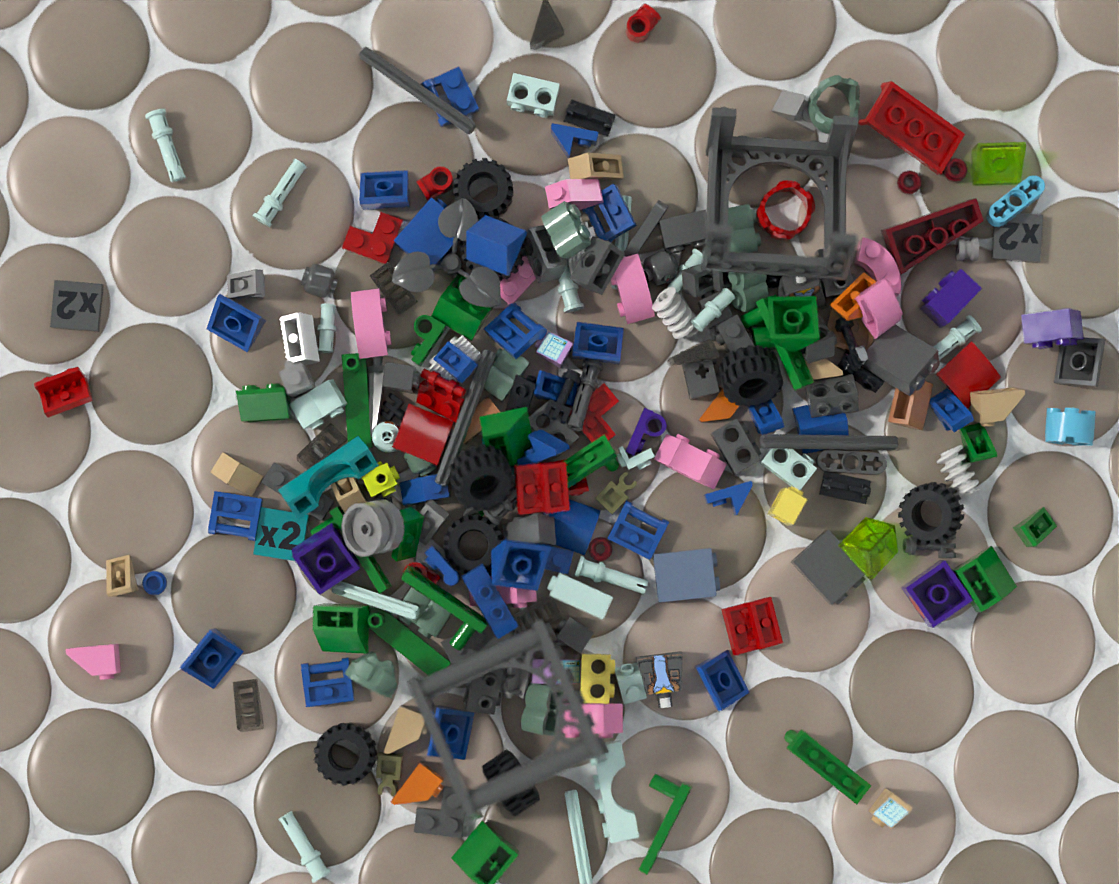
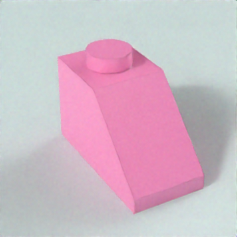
[545,179,603,210]
[65,644,121,680]

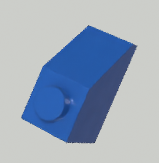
[399,474,450,506]

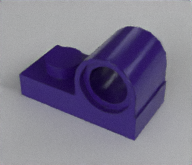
[625,408,667,456]

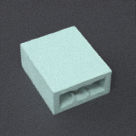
[547,573,613,620]

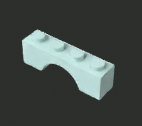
[590,740,639,843]

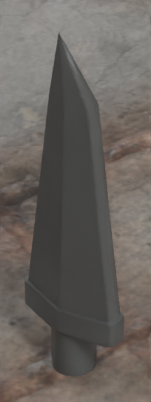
[367,356,385,436]

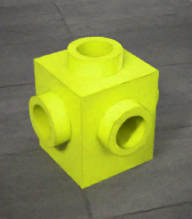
[362,461,400,498]

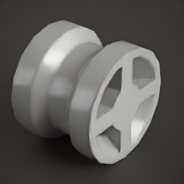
[956,237,979,261]

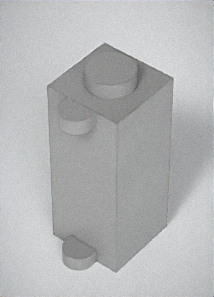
[279,360,316,398]

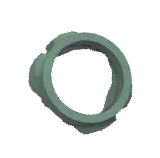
[808,75,860,134]
[345,651,398,698]

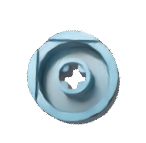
[1045,408,1096,446]

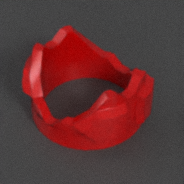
[756,180,816,241]

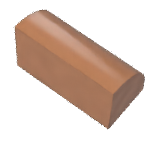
[888,381,934,431]
[451,397,500,445]

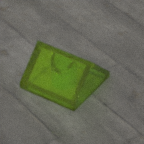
[971,142,1026,185]
[838,517,898,581]

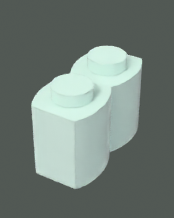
[289,379,347,430]

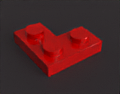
[342,212,404,265]
[569,383,619,443]

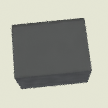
[1054,338,1105,389]

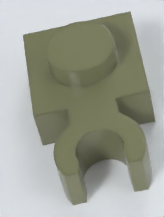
[595,472,637,514]
[376,752,403,796]

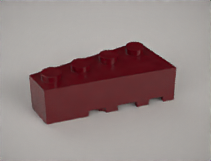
[881,198,984,275]

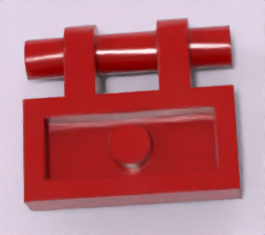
[416,368,466,422]

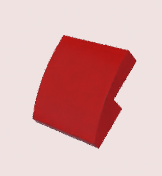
[936,341,1001,409]
[392,404,453,465]
[514,462,570,515]
[721,597,783,656]

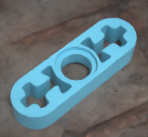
[986,176,1045,227]

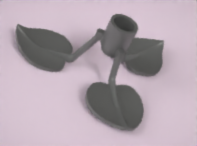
[392,198,501,307]

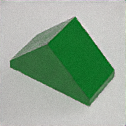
[959,423,997,463]
[1013,507,1057,547]

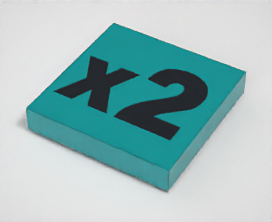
[253,507,309,561]

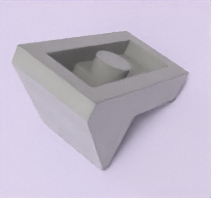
[772,90,825,133]
[227,269,265,299]
[419,499,449,546]

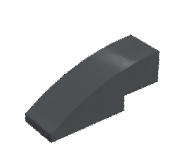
[682,264,732,297]

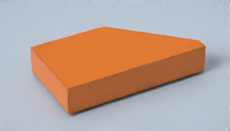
[699,389,739,422]

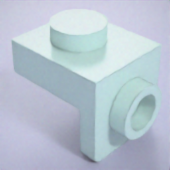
[617,446,655,470]
[615,662,647,704]

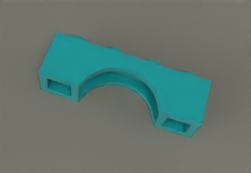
[278,436,379,520]

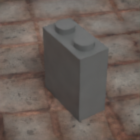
[863,325,940,396]
[791,529,867,605]

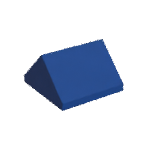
[359,170,410,210]
[466,215,527,276]
[206,294,266,352]
[572,322,624,365]
[792,405,849,454]
[548,499,601,555]
[491,539,551,591]
[179,628,244,689]
[695,650,750,711]
[427,705,475,760]

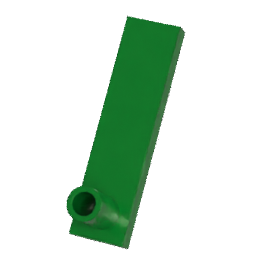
[740,294,814,390]
[341,353,373,448]
[563,435,619,488]
[310,506,392,594]
[401,565,487,651]
[368,607,451,676]
[784,729,871,805]
[639,774,692,875]

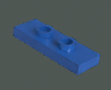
[461,564,519,639]

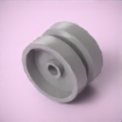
[342,500,404,556]

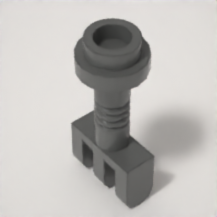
[903,534,956,558]

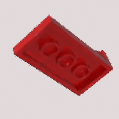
[858,81,965,175]

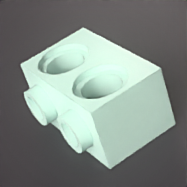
[507,73,560,118]
[759,448,817,490]

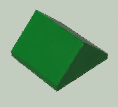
[767,296,819,353]

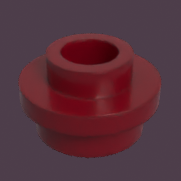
[943,158,967,182]
[897,171,921,195]
[589,537,613,561]

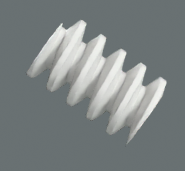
[652,287,699,339]
[936,445,980,498]

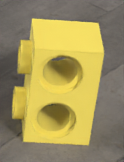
[767,486,807,526]
[580,653,615,704]

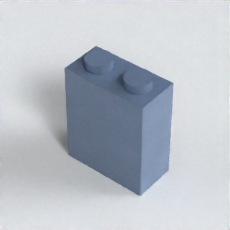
[653,548,720,602]

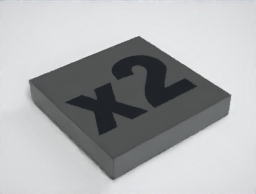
[991,212,1043,263]
[50,280,104,332]

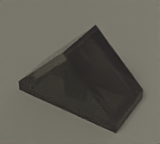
[530,0,564,51]

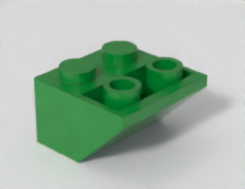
[431,274,493,341]
[236,383,292,423]
[479,407,532,466]
[952,546,1017,612]
[313,603,369,654]
[451,820,519,884]

